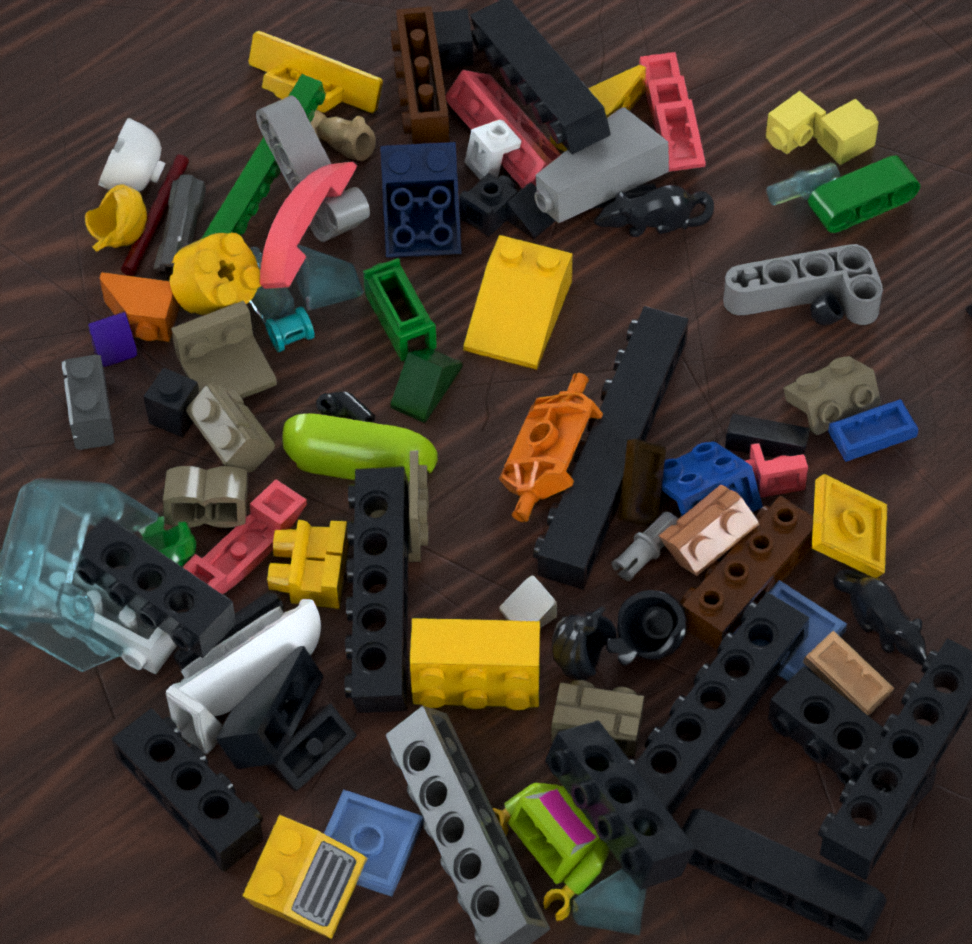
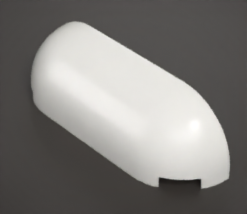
[172,599,321,716]

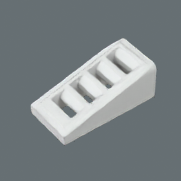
[166,686,223,754]

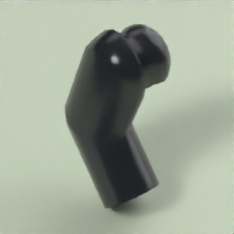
[316,392,376,423]

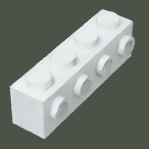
[12,547,177,675]

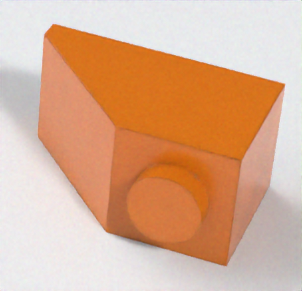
[99,272,180,342]

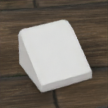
[499,575,557,628]

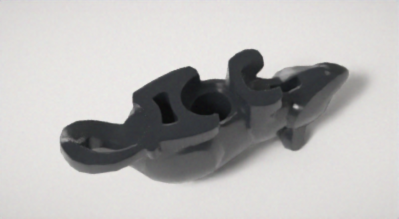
[593,185,714,237]
[833,570,928,666]

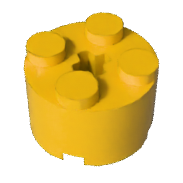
[170,232,261,316]

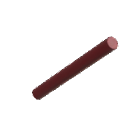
[121,154,189,276]

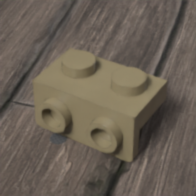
[783,356,881,435]

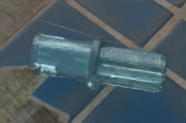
[766,162,840,205]

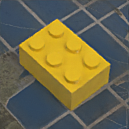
[410,618,540,710]

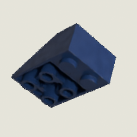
[380,142,462,258]

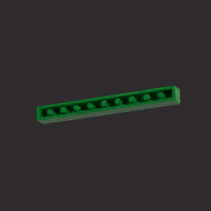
[202,74,326,239]

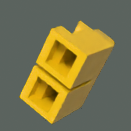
[267,520,349,609]

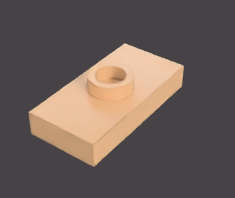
[803,631,895,716]

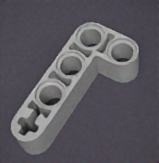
[256,95,370,242]
[723,244,883,325]

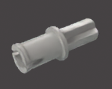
[612,511,678,581]

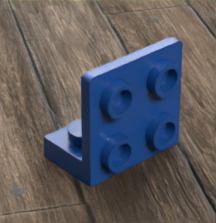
[662,441,763,517]

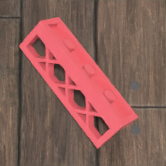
[445,70,561,189]

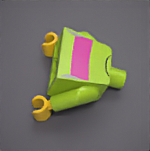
[492,782,610,921]

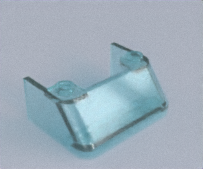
[0,478,159,672]

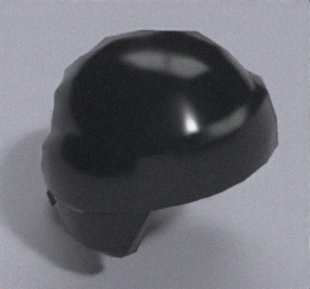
[606,590,687,666]
[552,606,617,681]

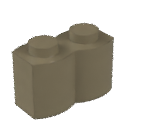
[163,466,248,528]

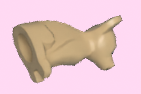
[311,110,376,161]

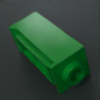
[363,258,437,361]

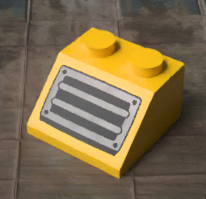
[243,815,368,939]

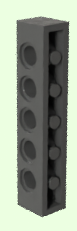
[385,706,550,944]

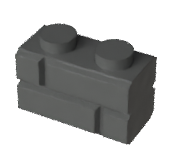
[62,355,115,450]

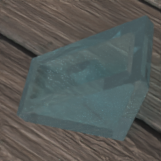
[296,245,364,311]
[573,869,648,935]

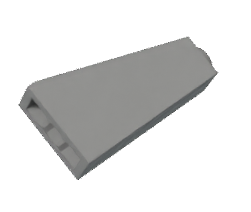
[535,107,669,223]

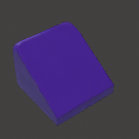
[88,312,137,367]

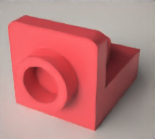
[744,443,808,498]

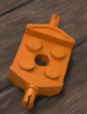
[499,373,603,522]

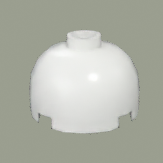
[98,118,166,192]

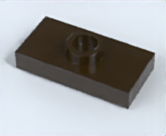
[618,439,666,527]

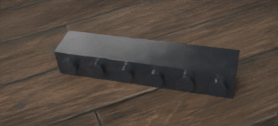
[470,0,611,155]

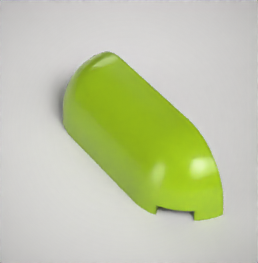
[282,413,438,482]

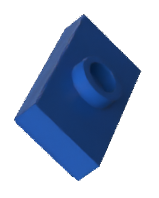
[828,399,919,462]

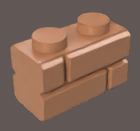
[659,485,759,576]

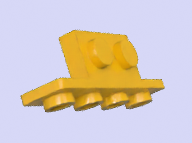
[249,31,383,113]

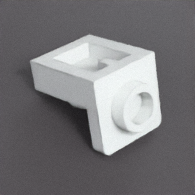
[464,120,521,180]

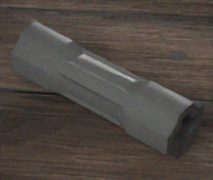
[154,175,206,281]

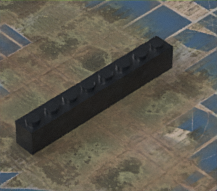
[533,306,689,590]

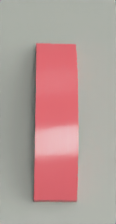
[260,161,357,289]
[183,479,307,594]

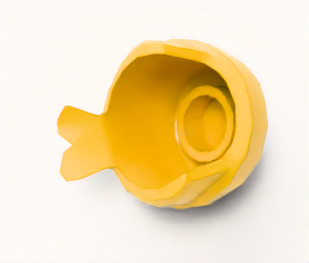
[85,184,147,252]

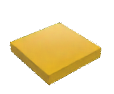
[812,474,887,578]

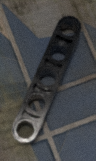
[682,808,887,942]

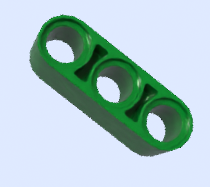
[808,155,921,233]

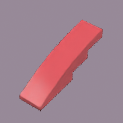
[639,52,706,172]

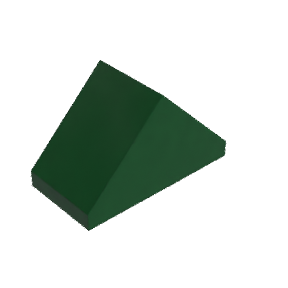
[390,348,463,423]

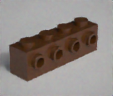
[390,6,449,144]
[680,496,813,650]

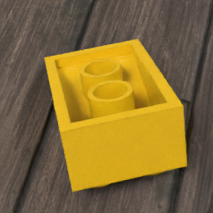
[463,235,573,370]

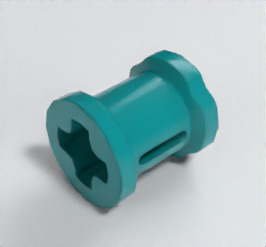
[265,306,315,353]

